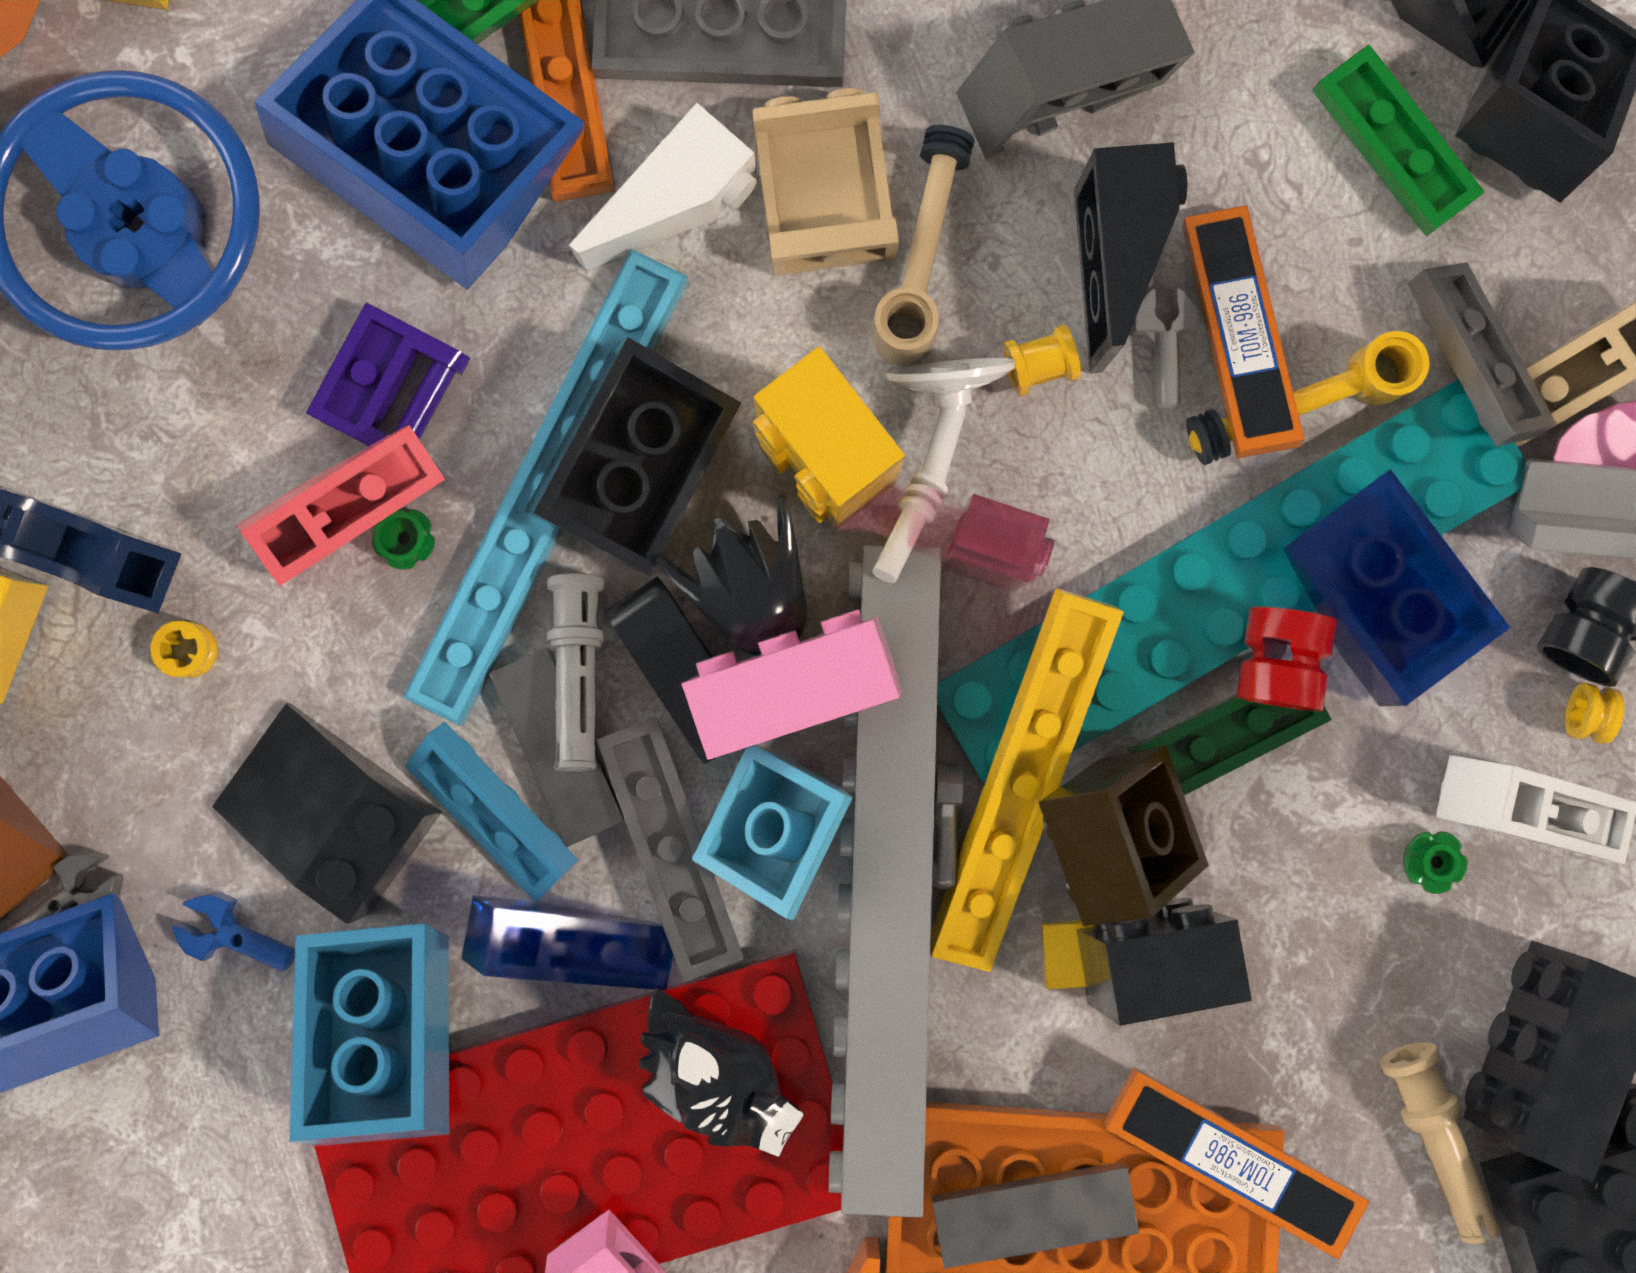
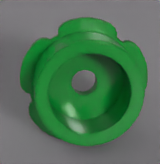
[372,508,435,570]
[1403,831,1468,894]

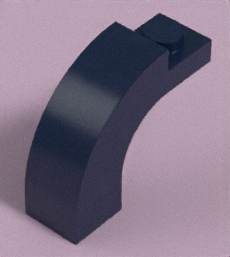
[0,486,181,614]

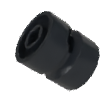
[1536,567,1636,687]

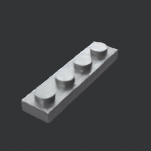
[596,717,744,983]

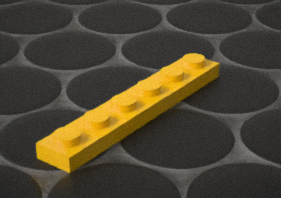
[930,588,1124,972]

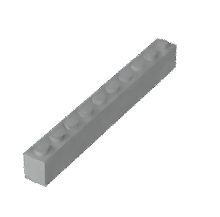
[829,545,941,1217]

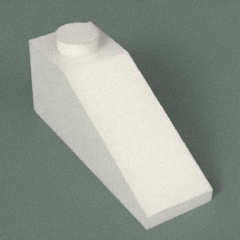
[569,103,757,270]
[1436,755,1636,864]

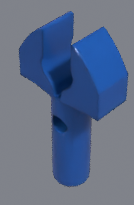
[172,892,295,971]

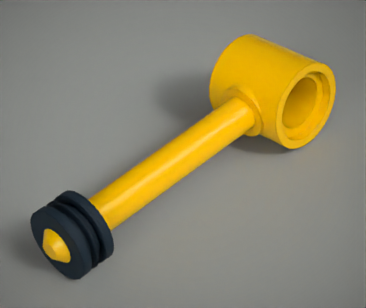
[1186,331,1429,465]

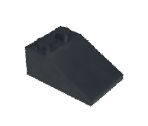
[1455,0,1636,203]
[1074,142,1188,374]
[212,703,442,924]

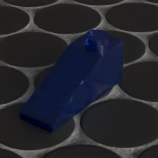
[461,895,673,990]

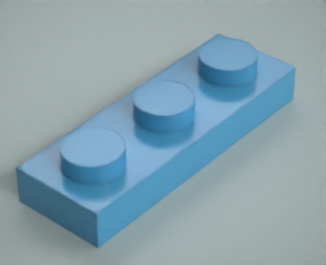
[405,722,578,903]

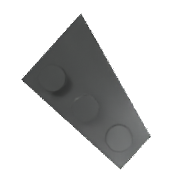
[956,0,1195,159]

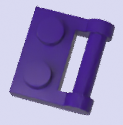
[306,302,470,447]

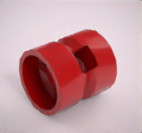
[1236,607,1337,712]

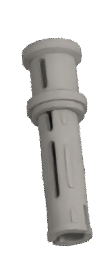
[546,573,605,772]

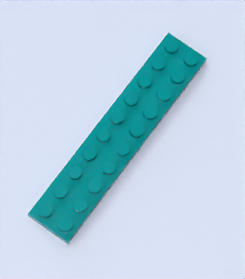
[937,379,1526,787]

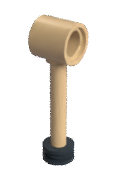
[873,125,975,366]

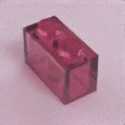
[942,494,1055,593]

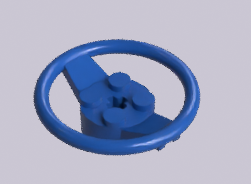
[0,70,260,351]

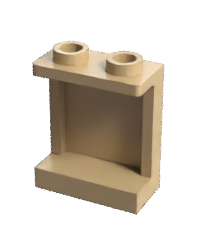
[752,88,899,276]

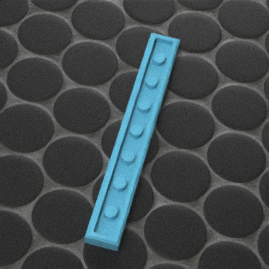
[403,249,689,726]

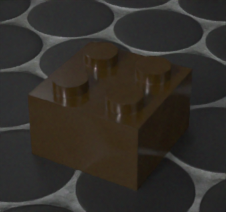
[1038,745,1209,927]

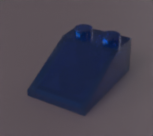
[1282,469,1511,706]

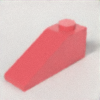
[236,425,445,586]

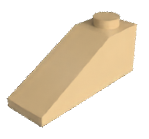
[1515,299,1636,447]

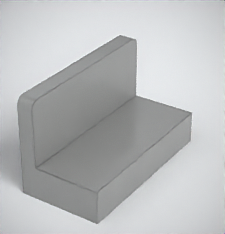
[1508,458,1636,559]

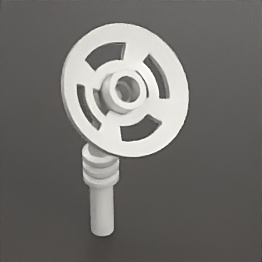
[872,358,1015,584]

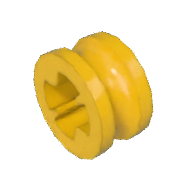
[150,621,218,678]
[1565,682,1625,745]

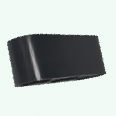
[604,576,715,765]

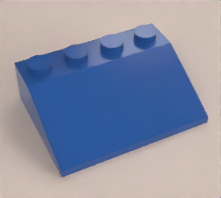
[254,0,584,290]

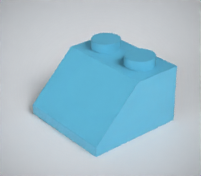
[692,745,853,920]

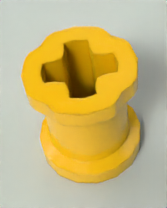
[1003,324,1081,397]

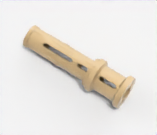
[1379,1042,1502,1244]

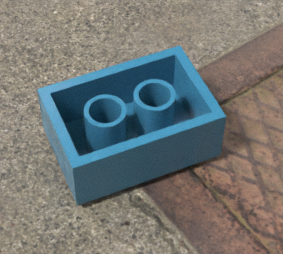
[289,923,449,1146]

